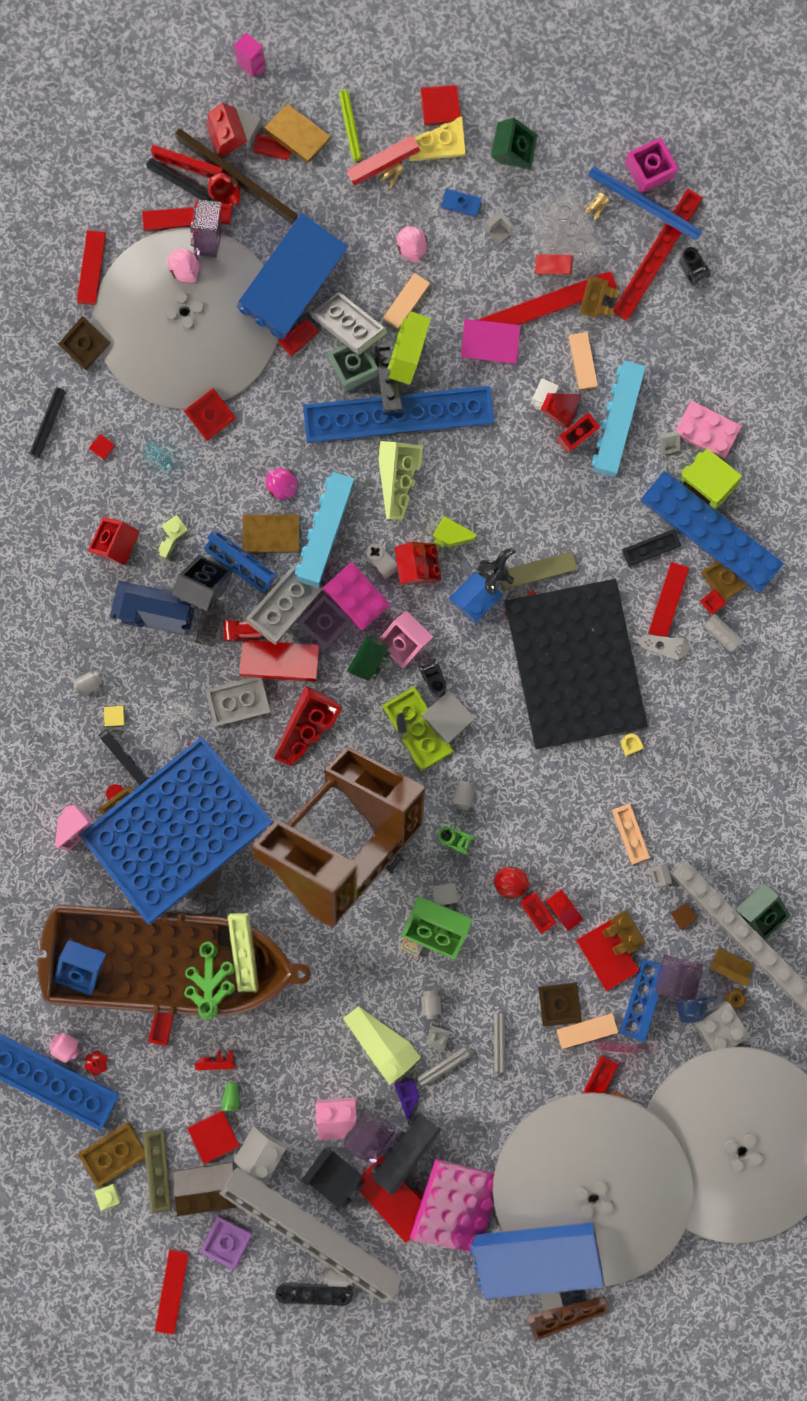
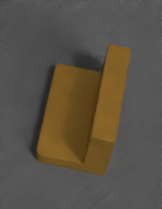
[709,948,753,987]

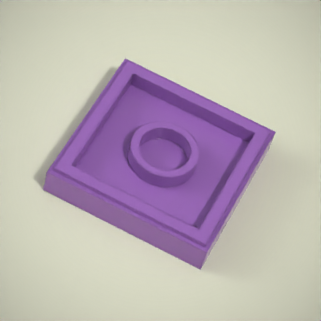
[199,1214,253,1270]

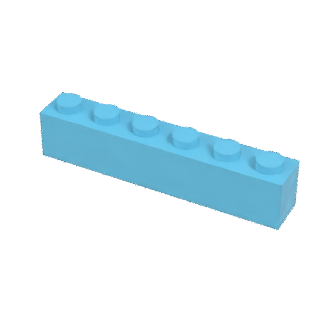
[591,360,646,477]
[295,472,354,588]

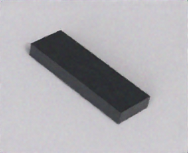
[621,529,681,567]

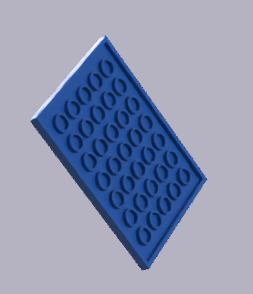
[79,736,273,925]

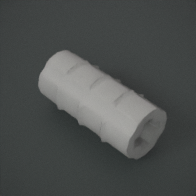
[703,614,742,652]

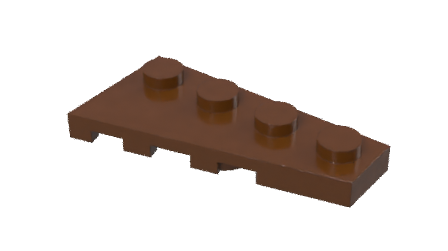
[526,1296,609,1341]

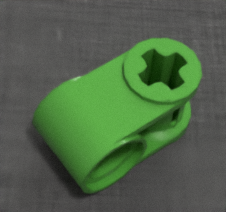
[437,827,475,855]

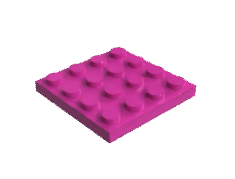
[410,1160,494,1252]

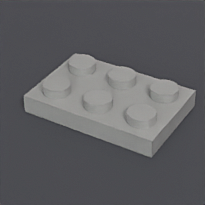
[205,678,271,727]

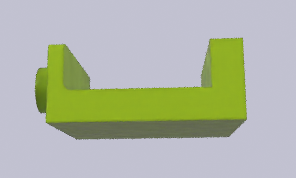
[681,448,742,510]

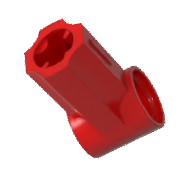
[223,620,261,642]

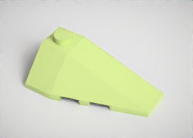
[379,441,423,520]
[343,1006,421,1085]

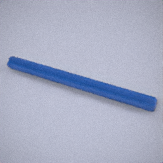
[589,167,702,240]

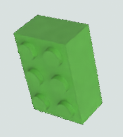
[401,896,472,960]

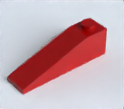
[273,686,342,766]

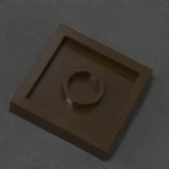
[58,316,111,370]
[538,982,582,1026]

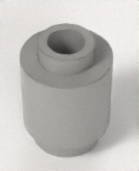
[73,671,104,696]
[453,781,475,811]
[421,990,442,1019]
[324,1267,352,1287]

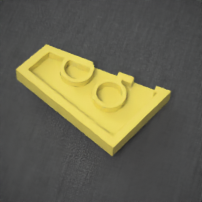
[410,116,465,161]

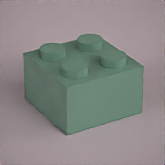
[328,344,378,392]

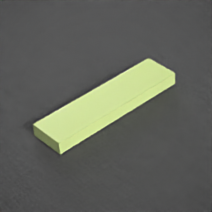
[228,913,259,992]

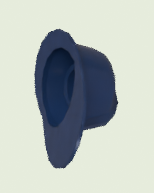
[672,996,718,1023]

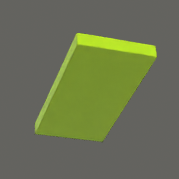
[382,686,454,771]

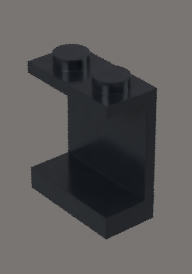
[301,1147,365,1211]

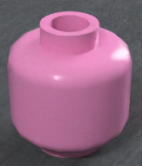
[49,1033,80,1062]

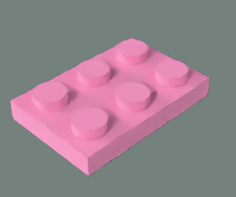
[676,401,741,460]

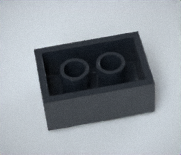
[172,555,233,611]

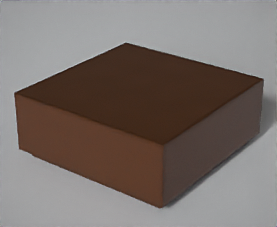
[670,903,698,930]

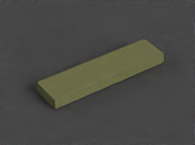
[502,551,577,590]
[143,1129,171,1214]

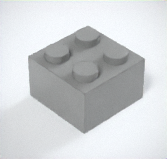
[693,1001,750,1051]

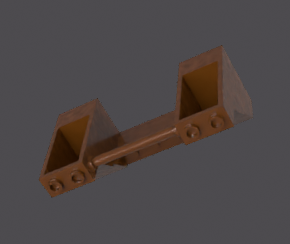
[252,746,425,928]

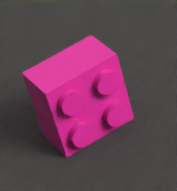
[625,137,678,194]

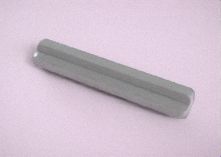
[494,1013,505,1072]
[418,1048,470,1087]

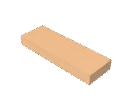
[383,273,430,330]
[568,332,598,391]
[612,804,650,865]
[556,1013,618,1049]

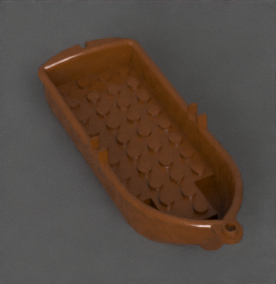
[37,905,311,1017]

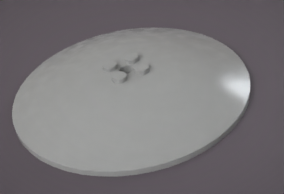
[94,227,278,409]
[647,1047,807,1243]
[493,1093,693,1286]

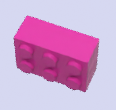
[322,562,390,631]

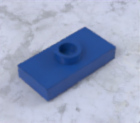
[441,189,482,218]

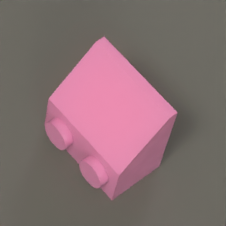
[379,611,433,669]
[55,805,94,851]
[316,1097,358,1140]

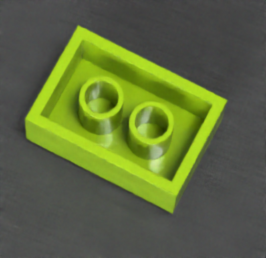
[387,311,431,385]

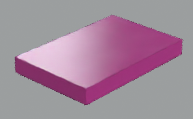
[460,319,520,364]

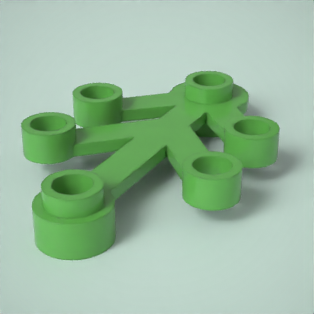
[185,942,235,1020]

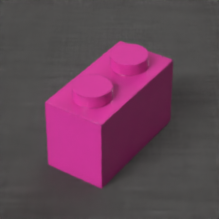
[234,32,266,78]

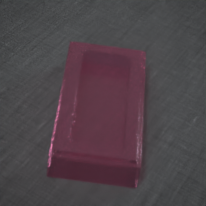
[595,1040,638,1054]

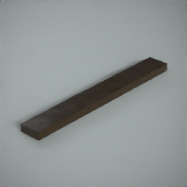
[175,128,298,225]

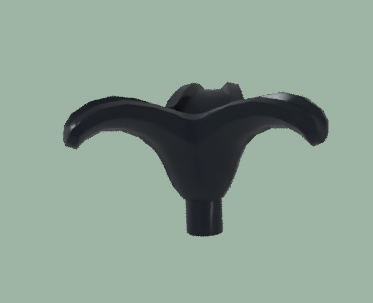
[477,548,516,595]

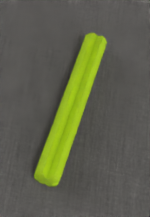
[339,90,362,162]

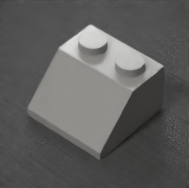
[234,1126,287,1185]

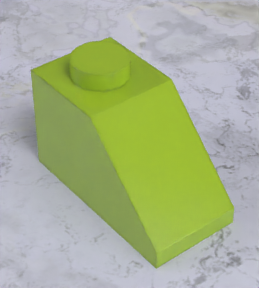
[432,516,477,548]

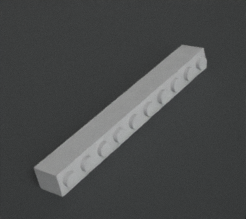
[670,860,807,1014]
[220,1167,402,1303]

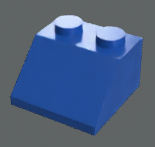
[448,572,503,625]
[55,941,106,995]

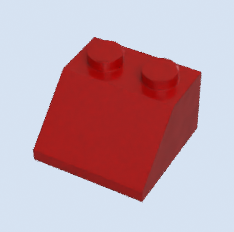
[206,102,248,158]
[88,517,140,566]

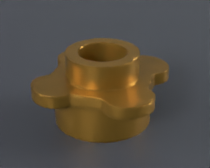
[724,988,747,1011]

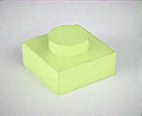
[162,515,188,541]
[158,538,176,561]
[94,1183,120,1210]

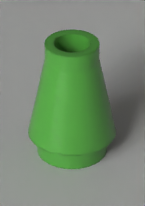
[221,1082,240,1112]

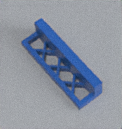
[204,530,277,594]
[619,958,668,1042]

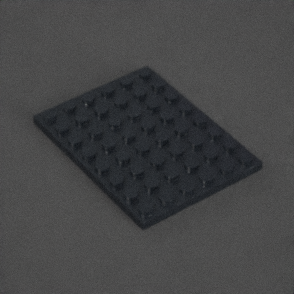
[504,579,648,750]

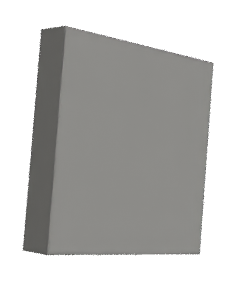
[421,691,475,744]

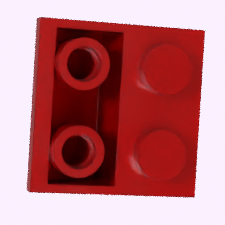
[394,542,441,585]

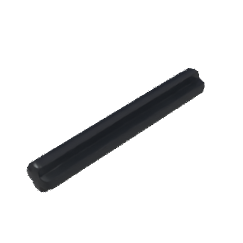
[146,158,211,202]
[29,387,66,459]

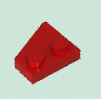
[541,393,582,428]

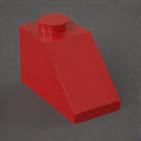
[544,889,583,931]

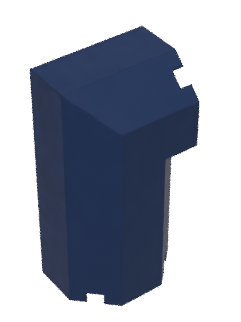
[109,580,195,636]

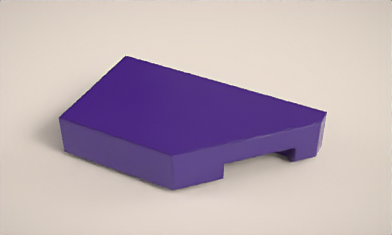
[394,1077,419,1119]

